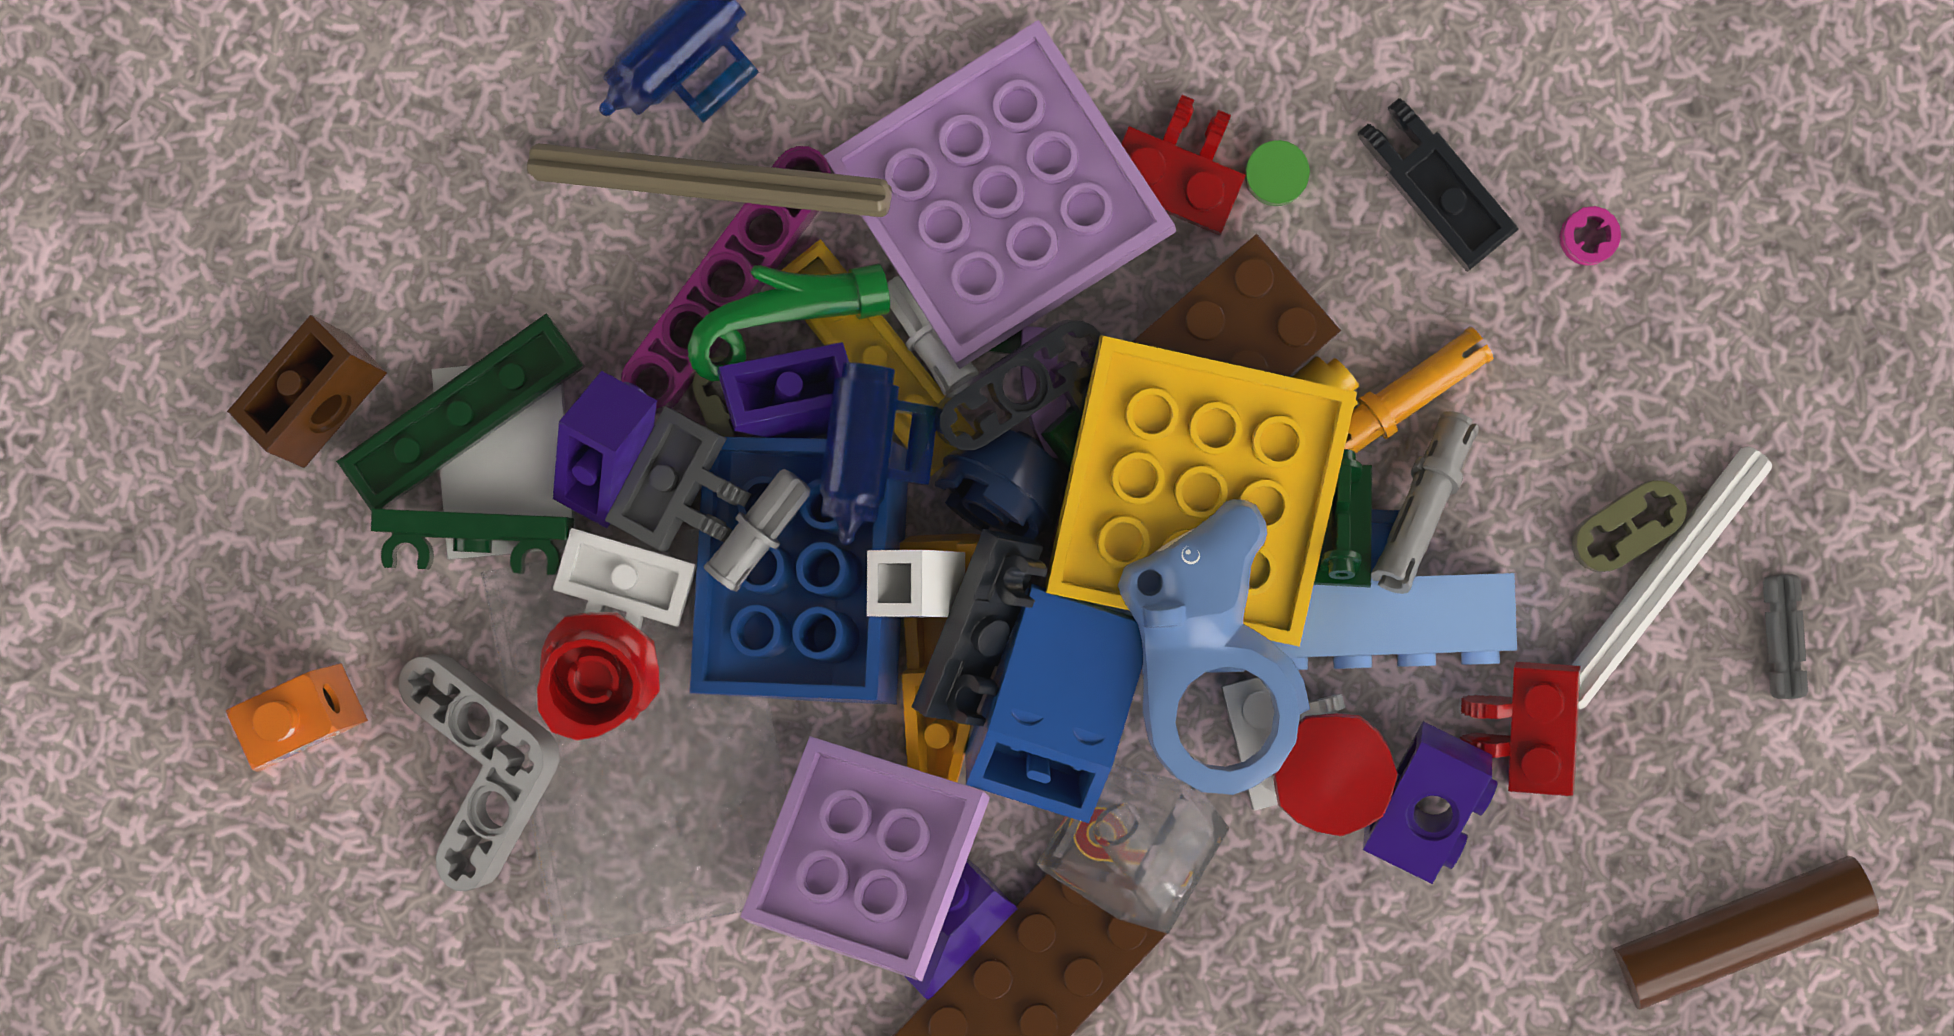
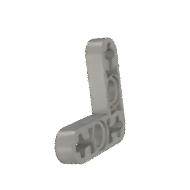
[399,654,560,891]

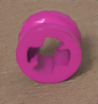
[1559,206,1621,266]

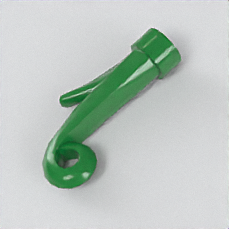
[688,264,890,382]

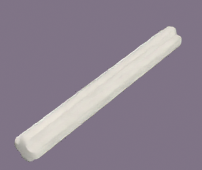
[1572,446,1772,709]

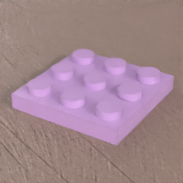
[740,736,990,981]

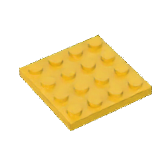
[1044,335,1357,647]

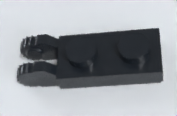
[1357,98,1519,272]

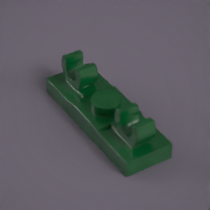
[371,509,574,575]

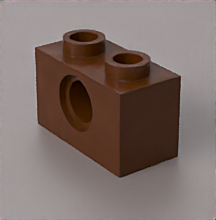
[227,315,387,468]

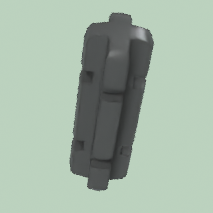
[1763,574,1808,699]

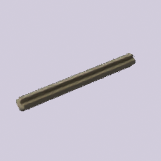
[527,143,892,217]

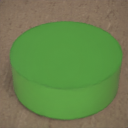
[1245,140,1310,206]

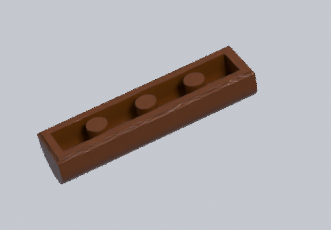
[1613,856,1879,1010]

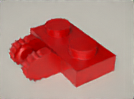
[1121,95,1246,236]
[1460,662,1581,796]

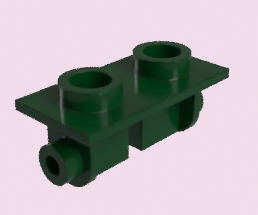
[1314,449,1372,588]

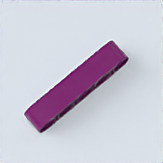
[621,146,832,414]

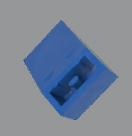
[965,584,1143,823]

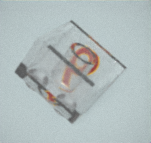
[1036,763,1230,934]

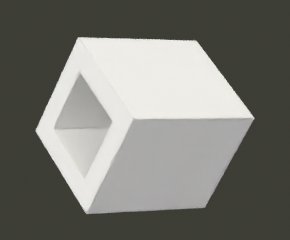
[867,550,965,617]

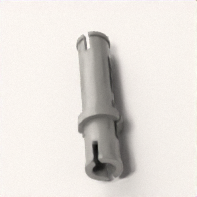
[1371,411,1479,594]

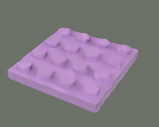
[824,19,1176,369]

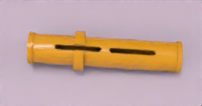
[1344,326,1494,453]

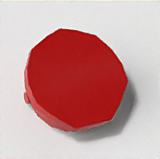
[537,612,660,741]
[1273,713,1398,837]

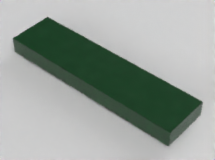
[336,314,585,511]

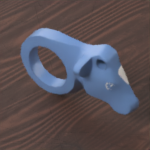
[1118,499,1310,795]

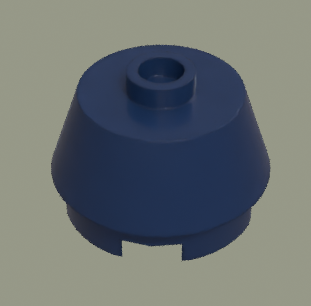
[934,429,1064,541]

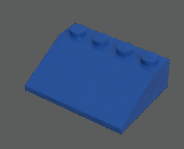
[690,437,910,705]

